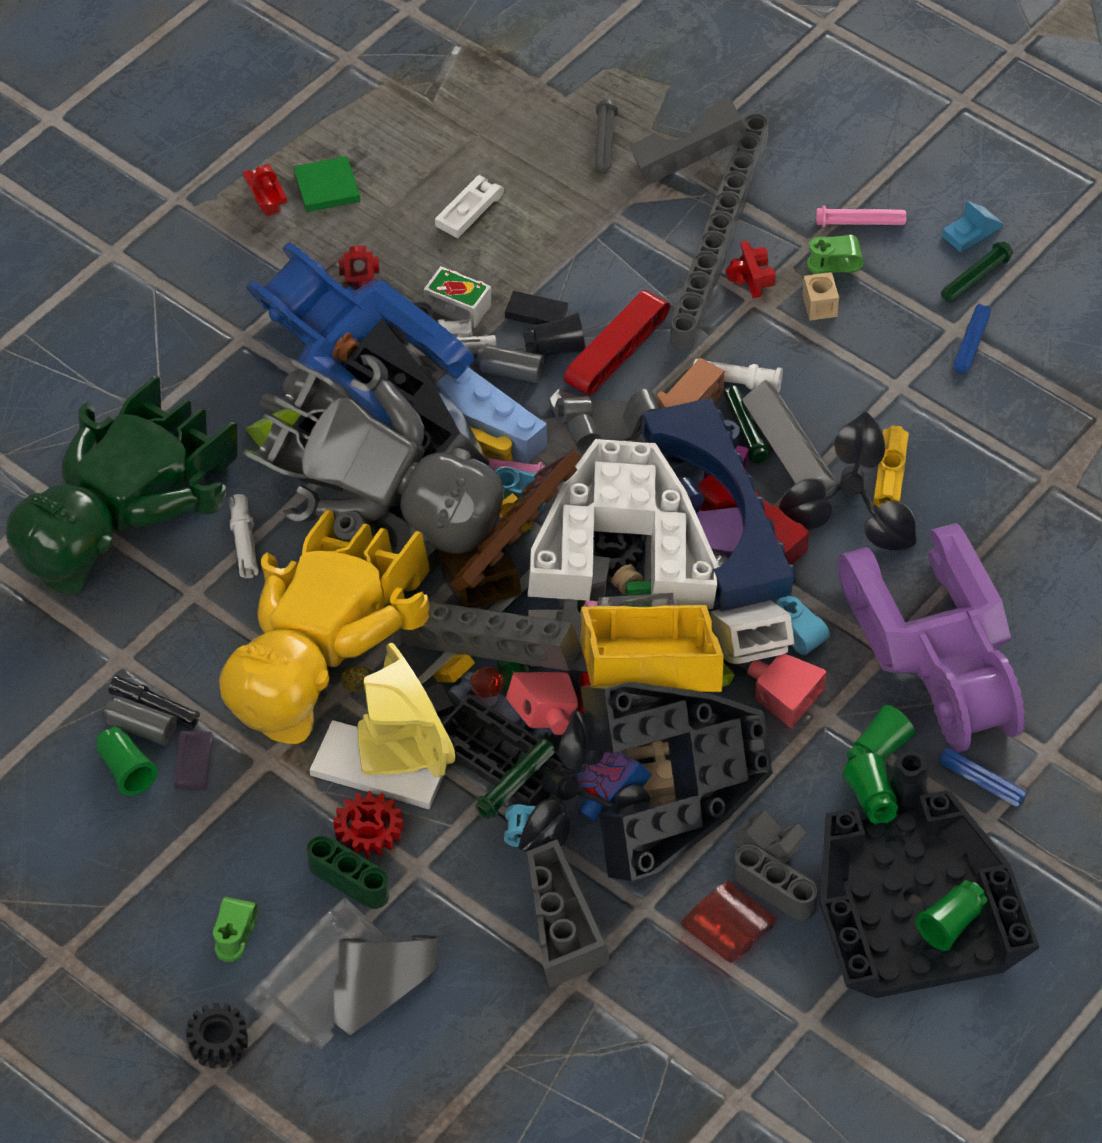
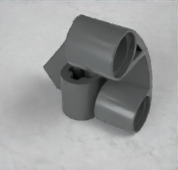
[549,389,660,452]
[334,934,439,1035]

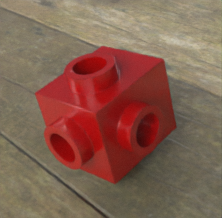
[339,245,380,287]

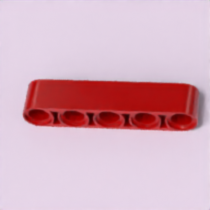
[563,290,671,396]

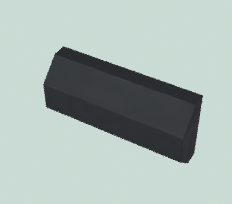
[442,694,567,806]

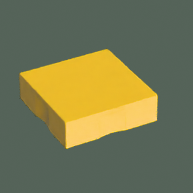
[580,605,724,692]

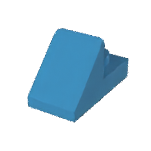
[942,201,1003,253]

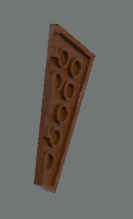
[451,449,581,591]

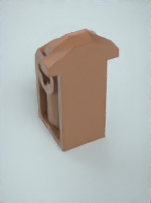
[657,358,724,409]

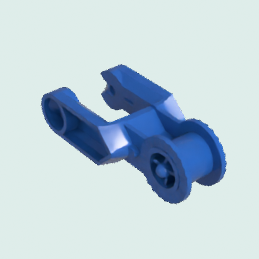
[247,242,475,427]

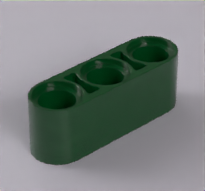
[307,835,389,909]

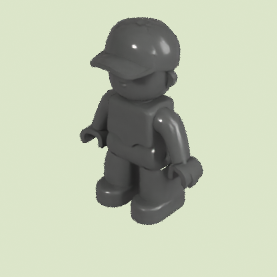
[242,355,505,554]

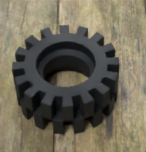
[186,1002,248,1069]

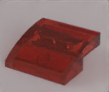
[681,881,777,963]

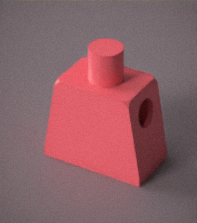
[747,654,827,728]
[506,672,578,735]

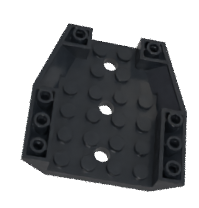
[820,790,1039,998]

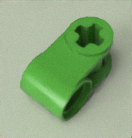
[807,235,864,274]
[213,896,258,962]

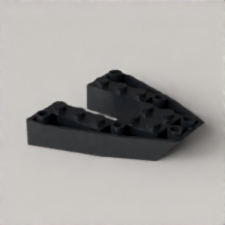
[292,318,490,503]
[581,682,773,881]

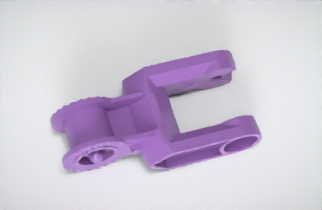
[838,523,1026,753]

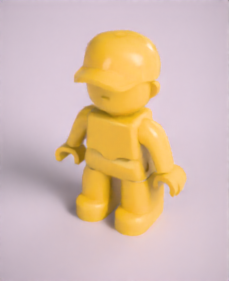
[219,509,430,744]

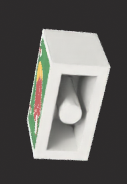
[424,266,491,328]

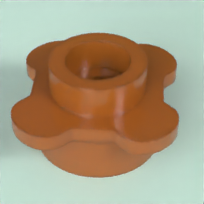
[332,333,360,364]

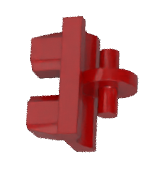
[243,164,287,216]
[725,241,776,298]

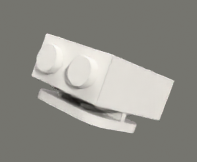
[710,600,795,664]

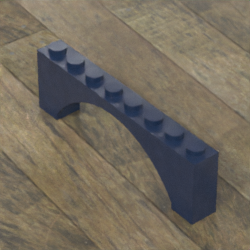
[642,398,796,612]

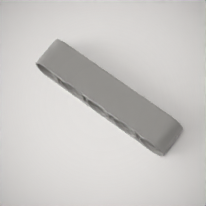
[742,380,836,492]

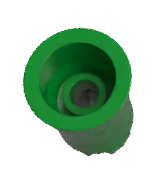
[846,705,915,762]
[96,727,158,796]
[842,753,898,824]
[915,880,988,951]

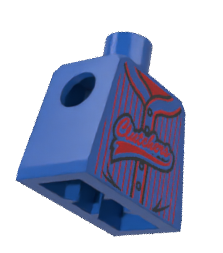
[576,752,652,822]

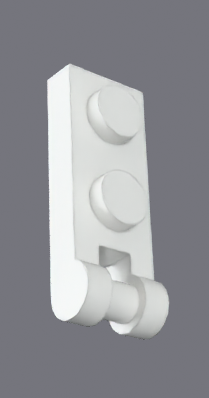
[435,175,504,238]

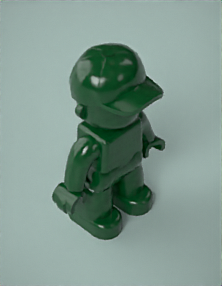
[6,376,238,595]

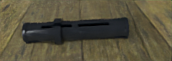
[108,675,200,730]

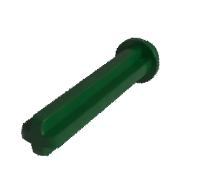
[940,241,1013,303]
[724,385,770,463]
[475,738,555,819]

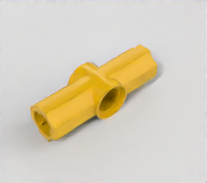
[873,425,909,507]

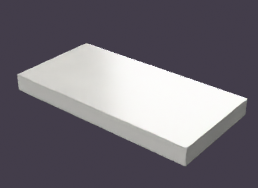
[310,720,449,810]

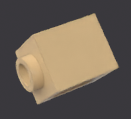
[802,272,839,321]

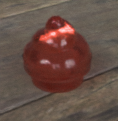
[470,667,503,698]

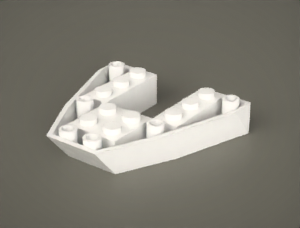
[528,439,717,609]

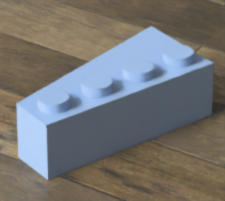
[438,368,547,463]

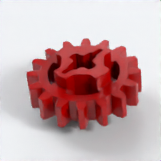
[333,791,404,858]

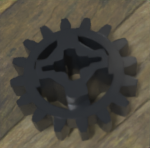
[593,531,644,577]

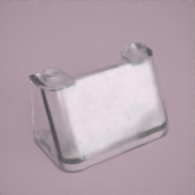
[244,897,391,1049]

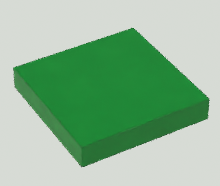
[293,156,360,212]

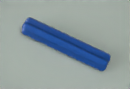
[953,304,991,374]
[939,748,1027,807]

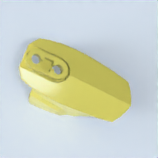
[357,643,455,778]

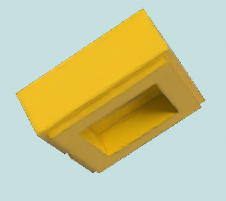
[433,654,475,683]

